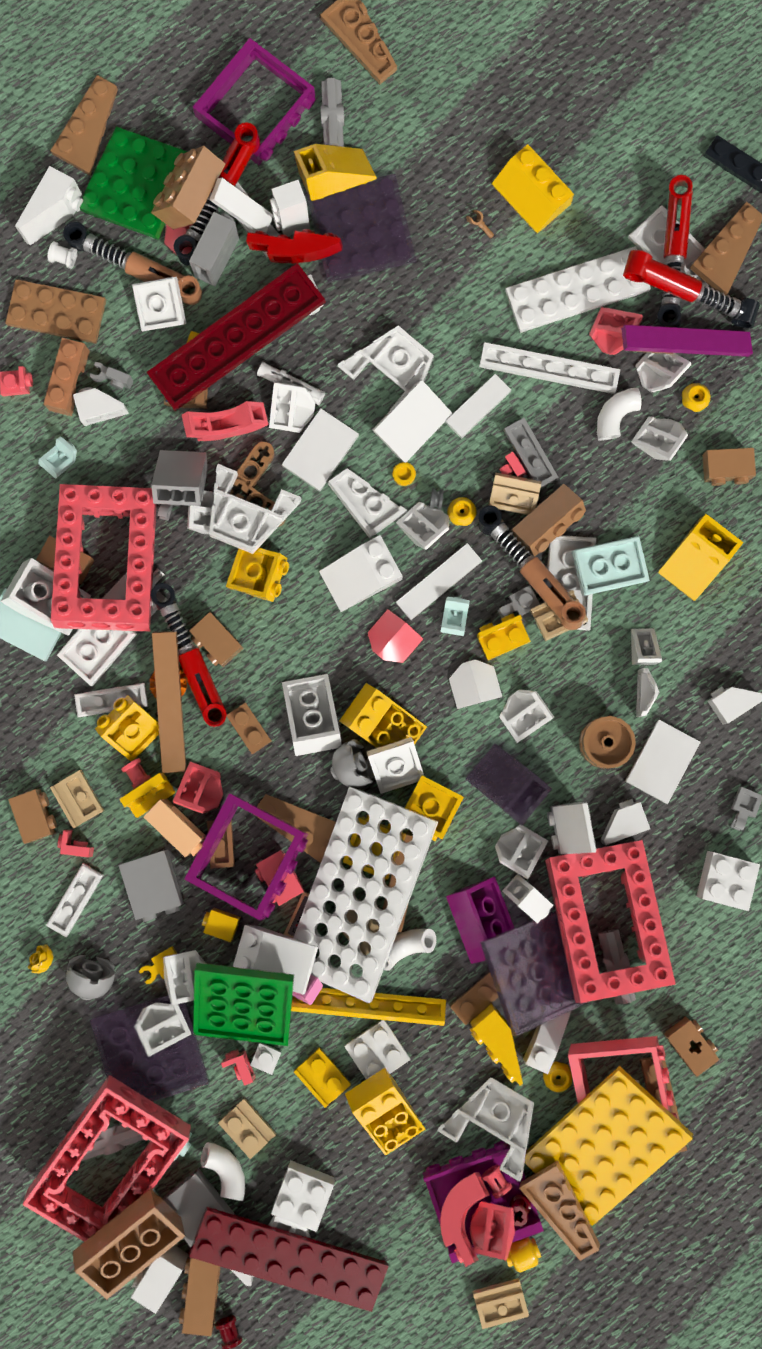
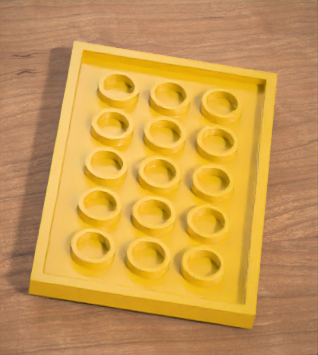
[524,1066,693,1226]

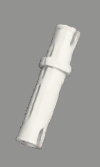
[257,362,325,405]

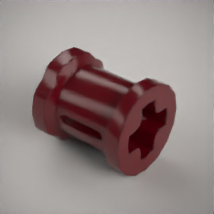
[510,1194,532,1226]
[215,1315,243,1349]

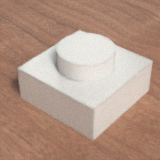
[250,1043,282,1075]

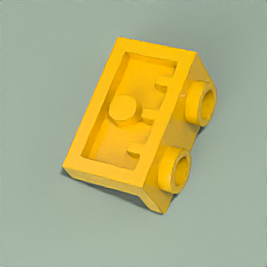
[476,613,531,661]
[119,773,176,818]

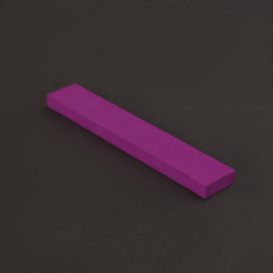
[621,325,753,357]

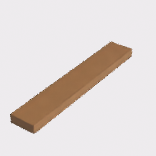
[152,631,187,773]

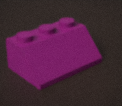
[446,876,520,964]

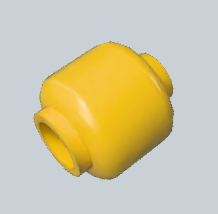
[506,1237,541,1272]

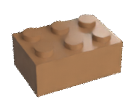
[151,146,225,230]

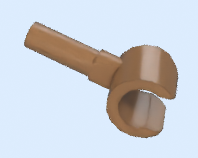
[466,210,494,239]

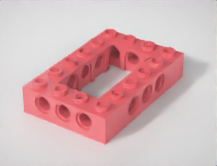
[51,484,157,632]
[545,840,676,1003]
[22,1075,191,1242]

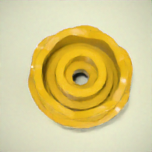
[682,383,710,412]
[447,497,477,526]
[27,944,54,973]
[543,1061,573,1092]

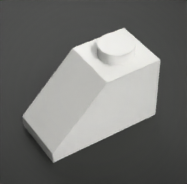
[73,387,129,426]
[707,686,762,724]
[601,799,650,845]
[502,874,553,923]

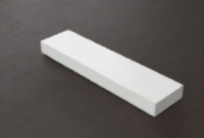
[396,543,482,621]

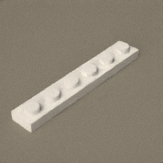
[479,342,620,394]

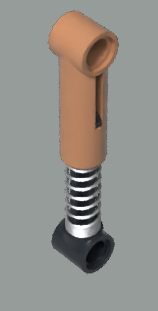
[63,221,202,305]
[478,506,586,630]

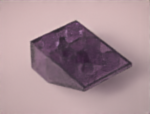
[465,744,552,825]

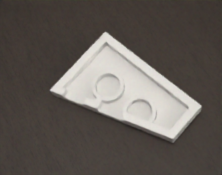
[328,468,407,539]

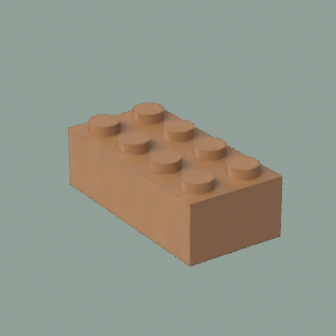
[73,1189,185,1299]

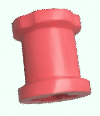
[121,758,151,789]
[481,1164,512,1199]

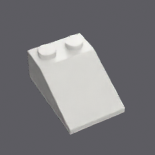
[15,166,83,245]
[319,535,403,612]
[0,558,91,635]
[282,674,341,756]
[547,802,596,854]
[233,925,318,994]

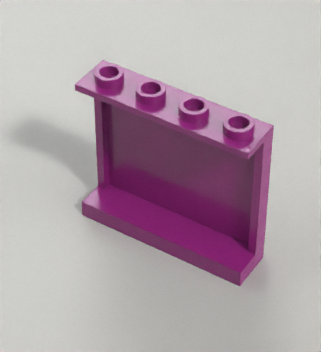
[423,1140,544,1264]

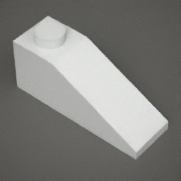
[523,993,574,1074]

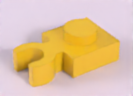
[139,946,177,984]

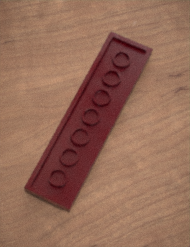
[146,263,326,411]
[189,1206,389,1312]

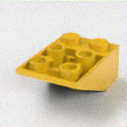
[294,144,376,201]
[658,514,744,601]
[339,683,427,748]
[470,1003,523,1086]
[345,1068,426,1155]

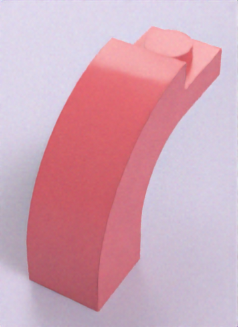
[182,401,268,441]
[440,1172,490,1267]

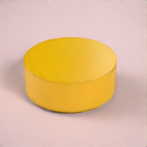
[393,462,416,486]

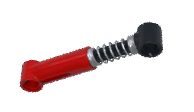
[174,122,260,266]
[657,175,693,328]
[623,250,760,329]
[151,583,227,727]

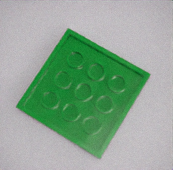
[80,127,187,240]
[193,963,294,1046]

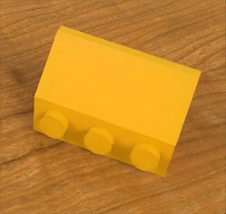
[492,144,574,234]

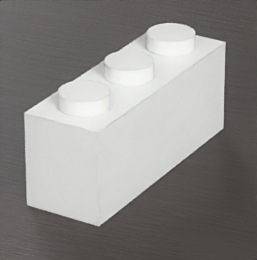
[269,180,310,236]

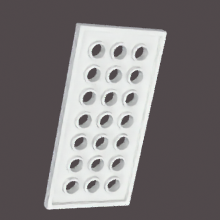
[294,787,439,1003]

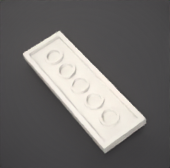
[505,246,651,333]

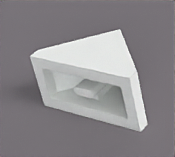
[631,628,662,665]

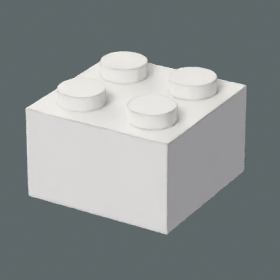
[696,851,760,911]
[271,1160,335,1232]
[131,1245,188,1314]

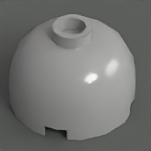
[331,739,374,788]
[66,955,116,1000]

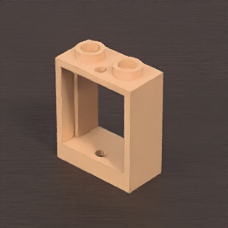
[144,799,206,857]

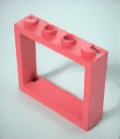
[568,1036,678,1119]

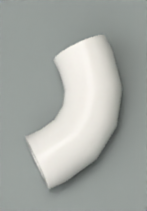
[597,388,641,440]
[384,928,436,971]
[201,1142,245,1201]

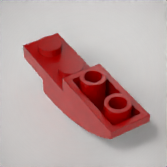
[246,229,343,263]

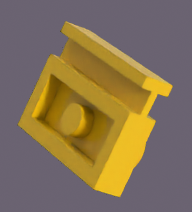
[294,1047,351,1108]

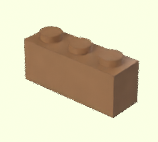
[512,484,586,557]
[179,1258,221,1336]

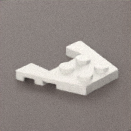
[337,326,434,410]
[209,464,302,554]
[437,1077,534,1181]

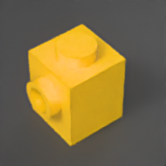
[202,908,241,942]

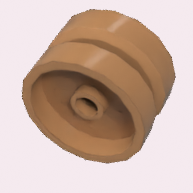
[579,716,636,769]

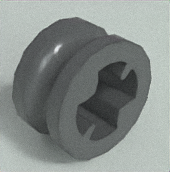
[430,488,444,510]

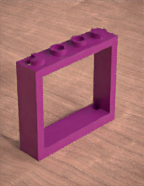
[193,38,315,166]
[184,793,308,920]

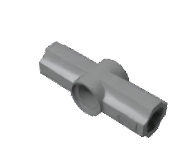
[321,78,344,147]
[598,929,636,1005]
[81,1123,144,1161]

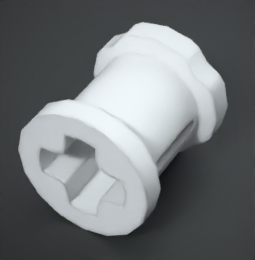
[48,241,77,269]

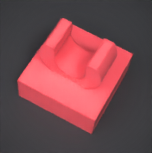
[499,452,527,477]

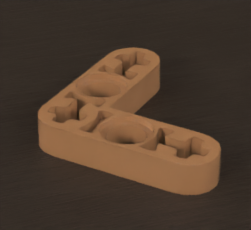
[229,442,286,527]

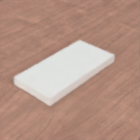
[628,205,710,287]
[547,535,596,631]

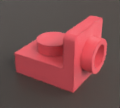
[0,366,33,396]
[58,830,94,857]
[221,1049,256,1086]

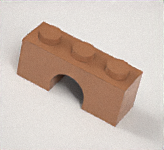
[44,338,90,417]

